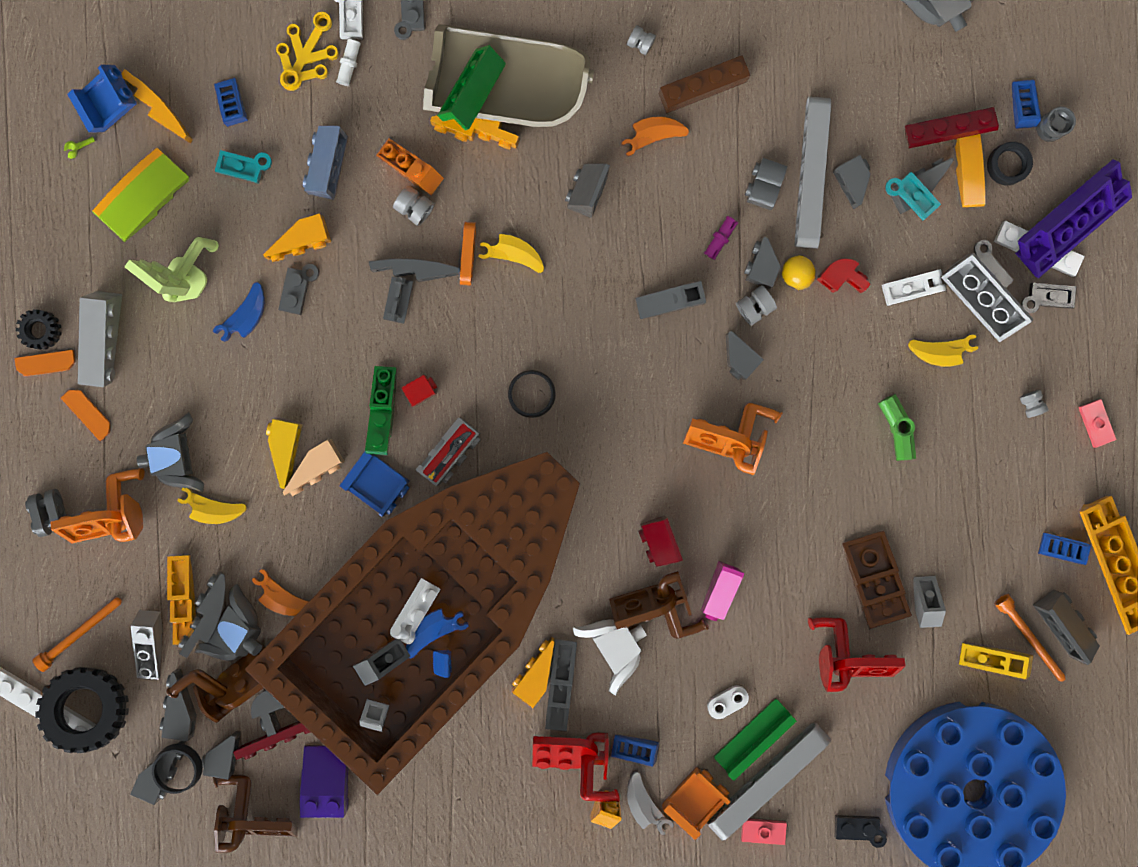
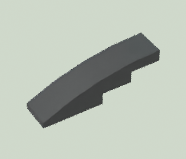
[369,259,460,282]
[545,640,577,732]

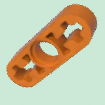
[460,222,476,286]

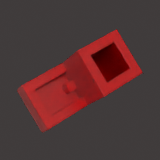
[816,259,871,293]

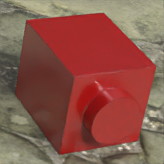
[401,375,438,407]

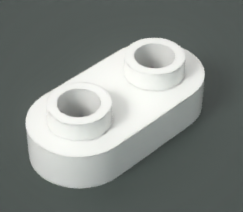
[707,685,749,719]

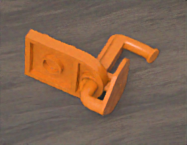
[683,403,783,475]
[51,468,145,544]

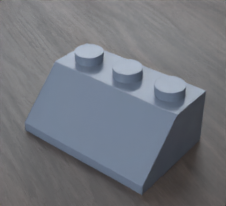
[303,126,348,200]

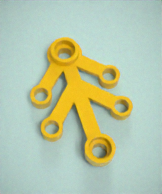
[276,12,339,91]

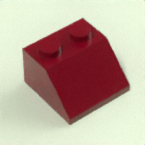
[638,515,683,567]

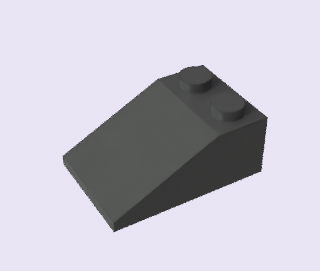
[565,164,610,218]

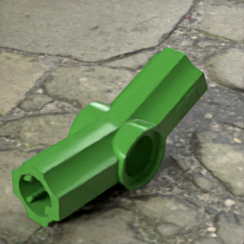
[878,394,916,461]

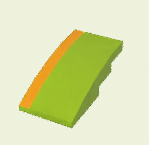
[92,148,189,242]

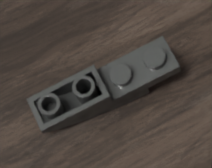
[177,571,225,658]

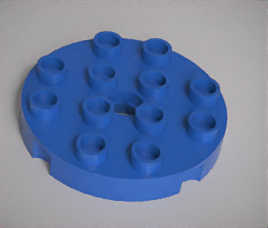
[885,702,1066,867]

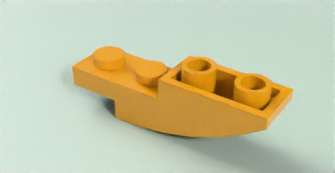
[430,115,519,149]

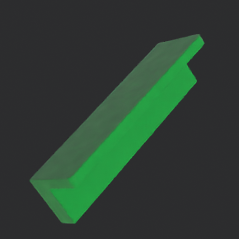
[437,45,506,130]
[714,698,797,781]

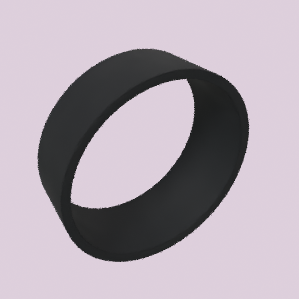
[508,370,556,418]
[152,744,203,794]

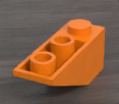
[376,138,444,196]

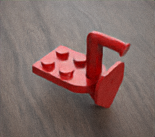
[808,617,906,692]
[532,732,620,802]

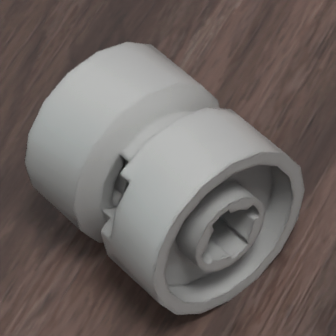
[393,185,435,226]
[736,285,777,326]

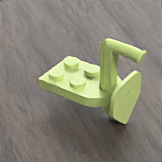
[125,237,219,302]

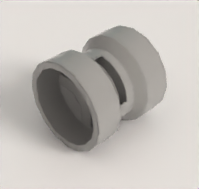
[627,25,656,56]
[1019,390,1049,418]

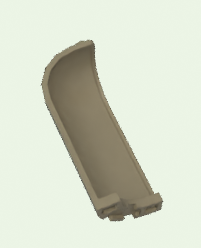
[423,24,594,127]

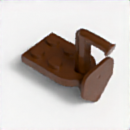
[609,571,709,639]
[166,646,265,723]
[213,775,298,853]

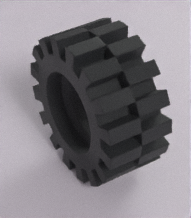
[15,309,62,350]

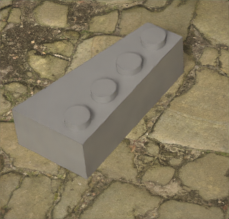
[78,291,122,387]

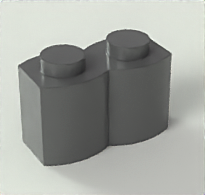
[745,158,788,210]

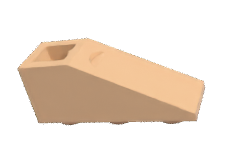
[283,439,345,497]

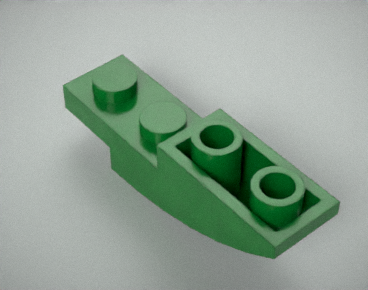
[365,366,397,455]

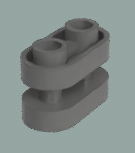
[25,489,67,537]

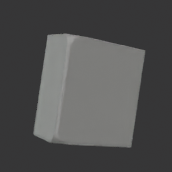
[360,699,389,731]

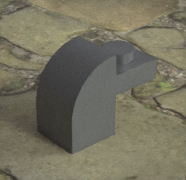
[251,689,284,736]

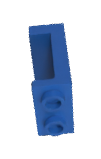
[67,65,137,133]
[339,452,410,517]

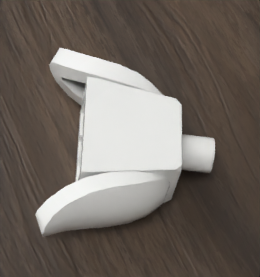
[573,619,647,696]

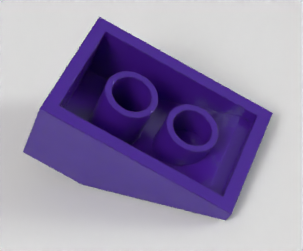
[300,745,348,818]

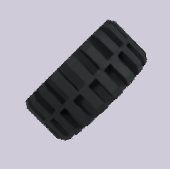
[35,667,129,754]

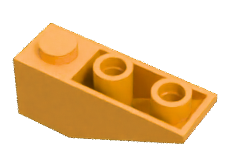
[263,213,331,262]
[512,637,555,708]
[590,790,622,829]

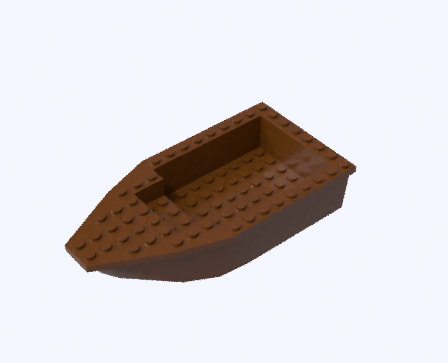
[245,452,580,795]

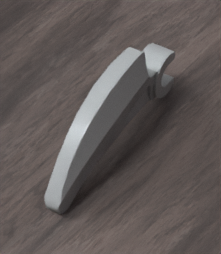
[627,771,674,835]

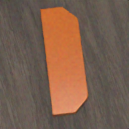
[14,350,76,376]
[61,390,110,441]

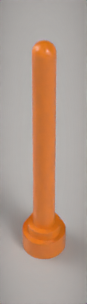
[994,594,1066,682]
[32,598,122,672]

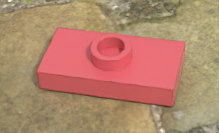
[1078,399,1116,448]
[741,818,787,845]

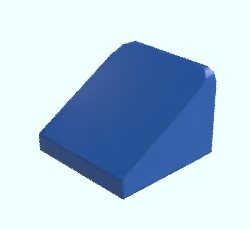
[433,650,451,678]

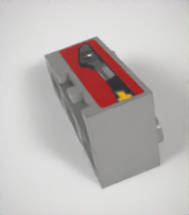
[415,417,481,486]

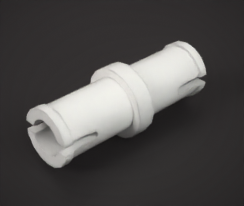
[336,39,361,86]

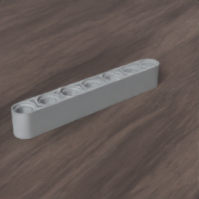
[795,97,831,249]
[707,722,831,841]

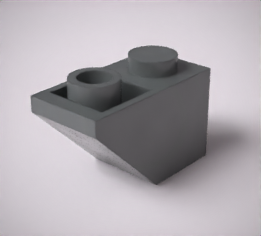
[744,237,781,289]

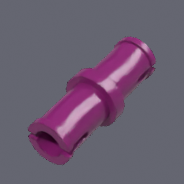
[704,216,739,260]

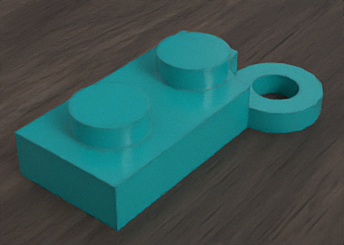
[215,150,272,184]
[885,172,941,221]

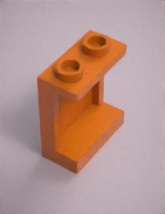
[662,767,731,840]

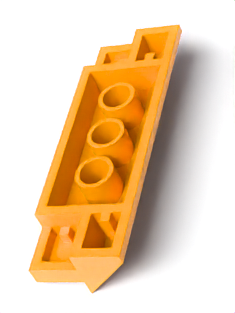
[1080,496,1138,635]

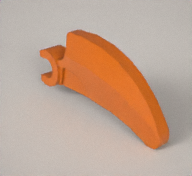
[621,117,689,156]
[252,569,309,616]

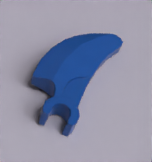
[213,282,265,342]
[406,608,469,659]

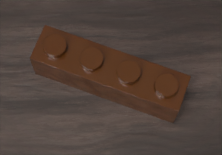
[658,55,751,114]

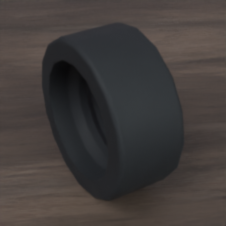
[987,142,1033,186]

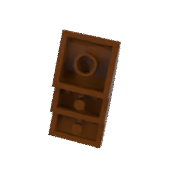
[842,531,912,630]

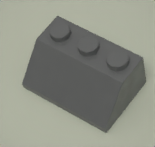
[1033,590,1100,665]

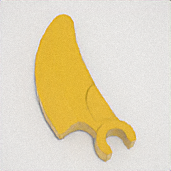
[478,234,544,273]
[908,335,978,367]
[177,488,247,524]

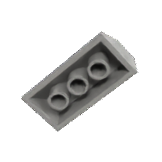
[941,253,1034,342]

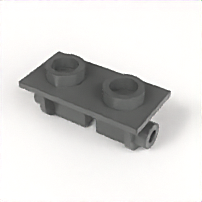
[383,277,413,324]

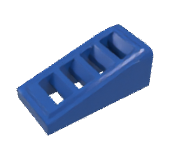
[214,78,248,127]
[1012,80,1041,129]
[1038,533,1091,565]
[611,735,659,767]

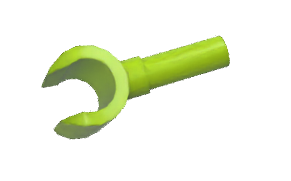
[64,136,95,159]

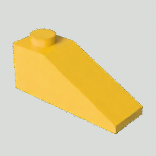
[266,419,303,489]
[959,643,1034,679]

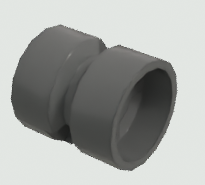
[1036,107,1076,142]

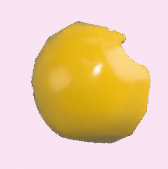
[782,255,816,290]

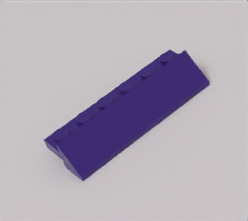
[1015,159,1132,278]

